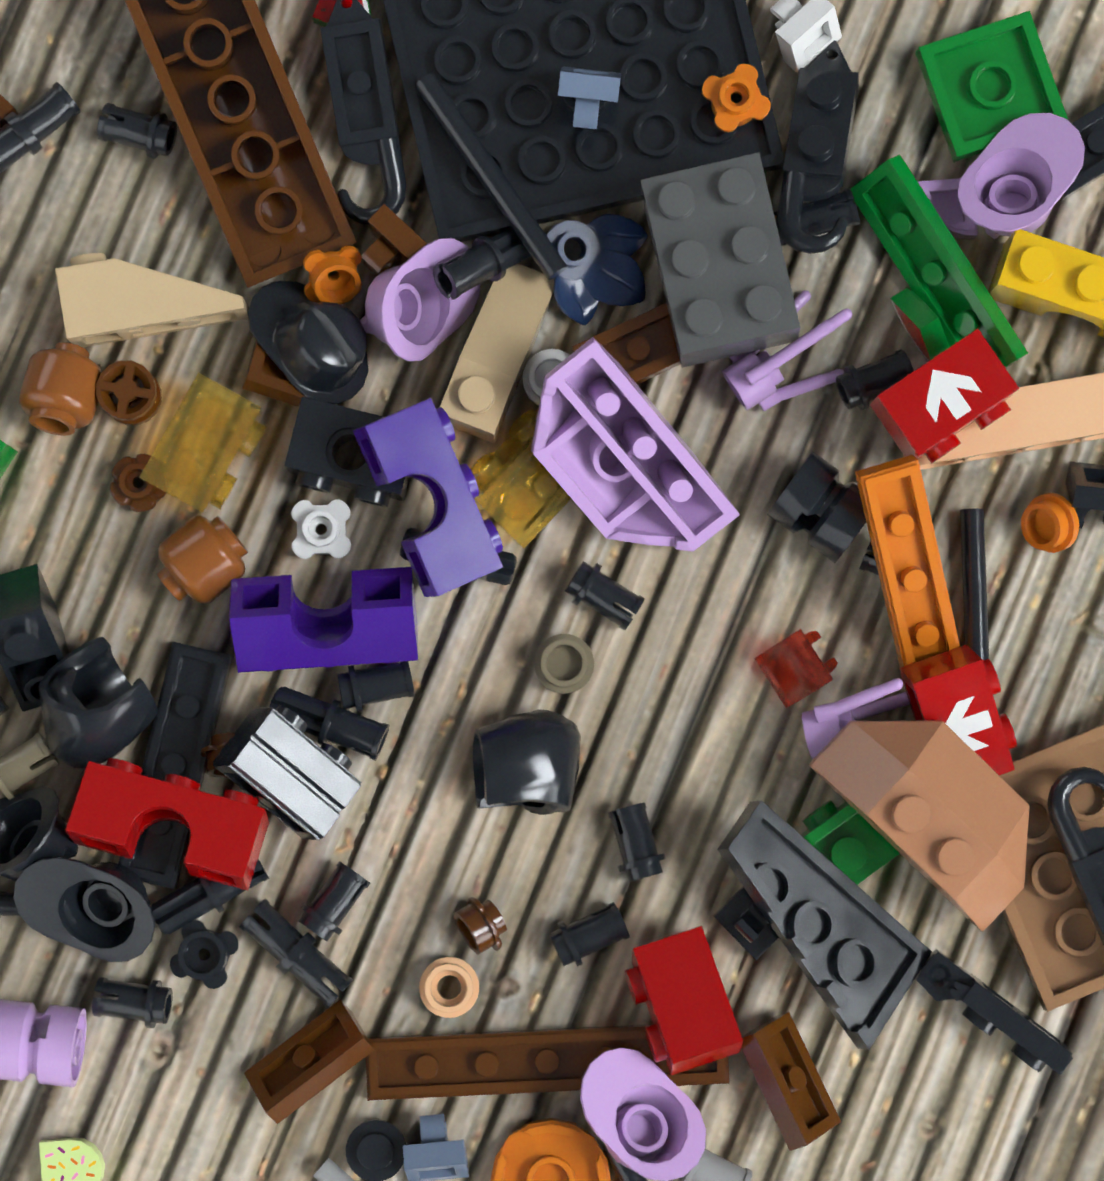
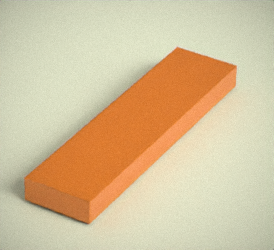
[855,454,960,667]

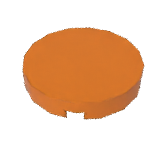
[490,1118,611,1181]

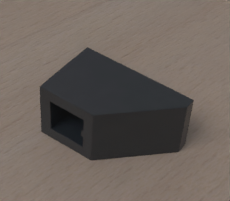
[0,564,69,712]

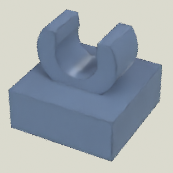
[558,66,621,129]
[403,1114,469,1181]

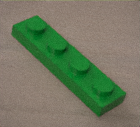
[851,155,1028,368]

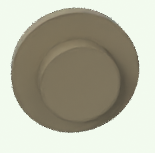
[534,634,594,694]

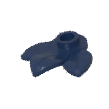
[546,214,648,326]

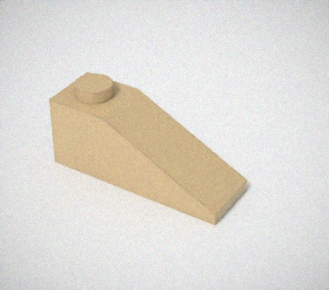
[55,253,249,348]
[440,264,554,444]

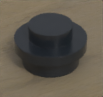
[346,1119,406,1181]

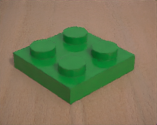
[915,11,1068,163]

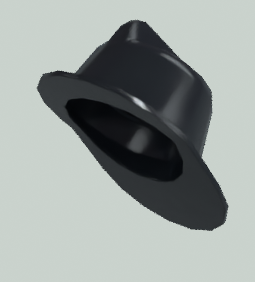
[247,281,369,405]
[0,786,78,882]
[13,857,155,962]

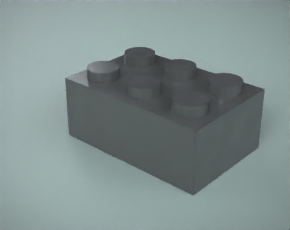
[641,152,801,368]

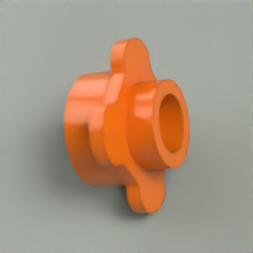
[702,64,771,132]
[303,245,362,305]

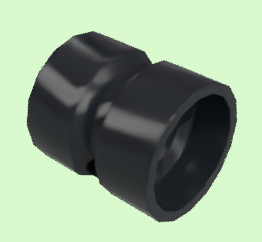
[767,451,866,563]

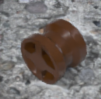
[96,360,162,425]

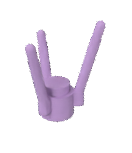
[722,290,852,412]
[802,678,910,759]

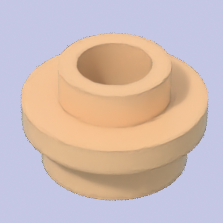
[419,957,479,1018]

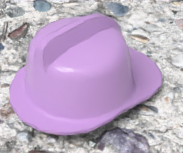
[958,113,1085,239]
[360,238,480,361]
[580,1048,706,1181]

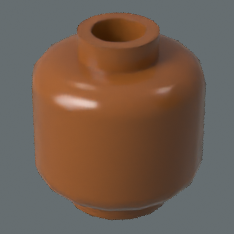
[19,342,102,436]
[157,515,248,604]

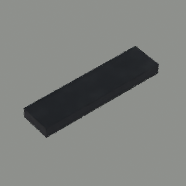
[118,642,233,889]

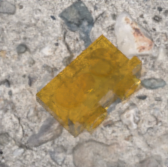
[139,372,267,515]
[470,407,571,548]

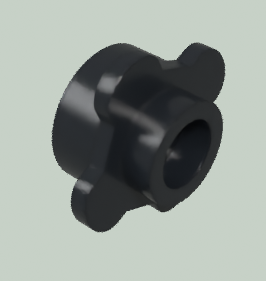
[170,920,239,989]

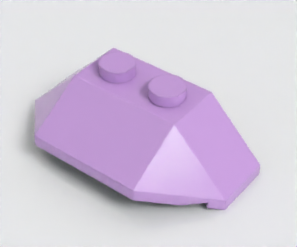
[531,337,740,552]

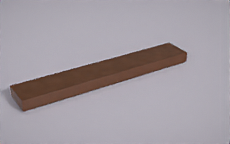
[366,1024,730,1101]

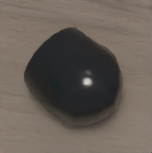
[38,637,158,769]
[473,709,581,815]

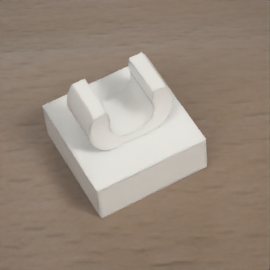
[770,0,842,75]

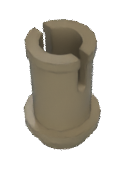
[0,732,59,800]

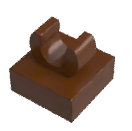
[361,204,427,276]

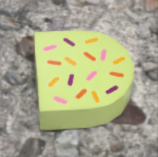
[39,1137,105,1181]

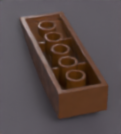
[124,0,357,288]

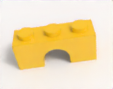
[988,229,1104,337]

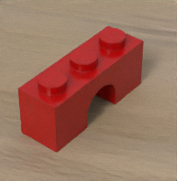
[66,758,269,891]

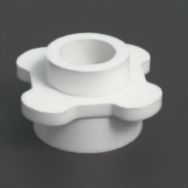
[291,499,351,559]

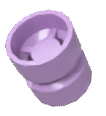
[0,999,87,1087]

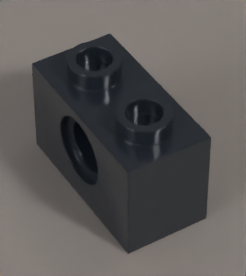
[284,397,410,507]

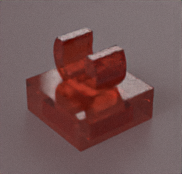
[754,629,838,708]

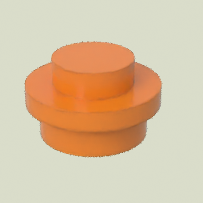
[1021,493,1079,553]

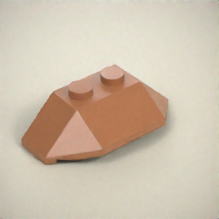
[808,720,1029,932]

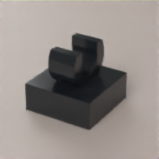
[1065,461,1104,528]
[713,886,779,960]

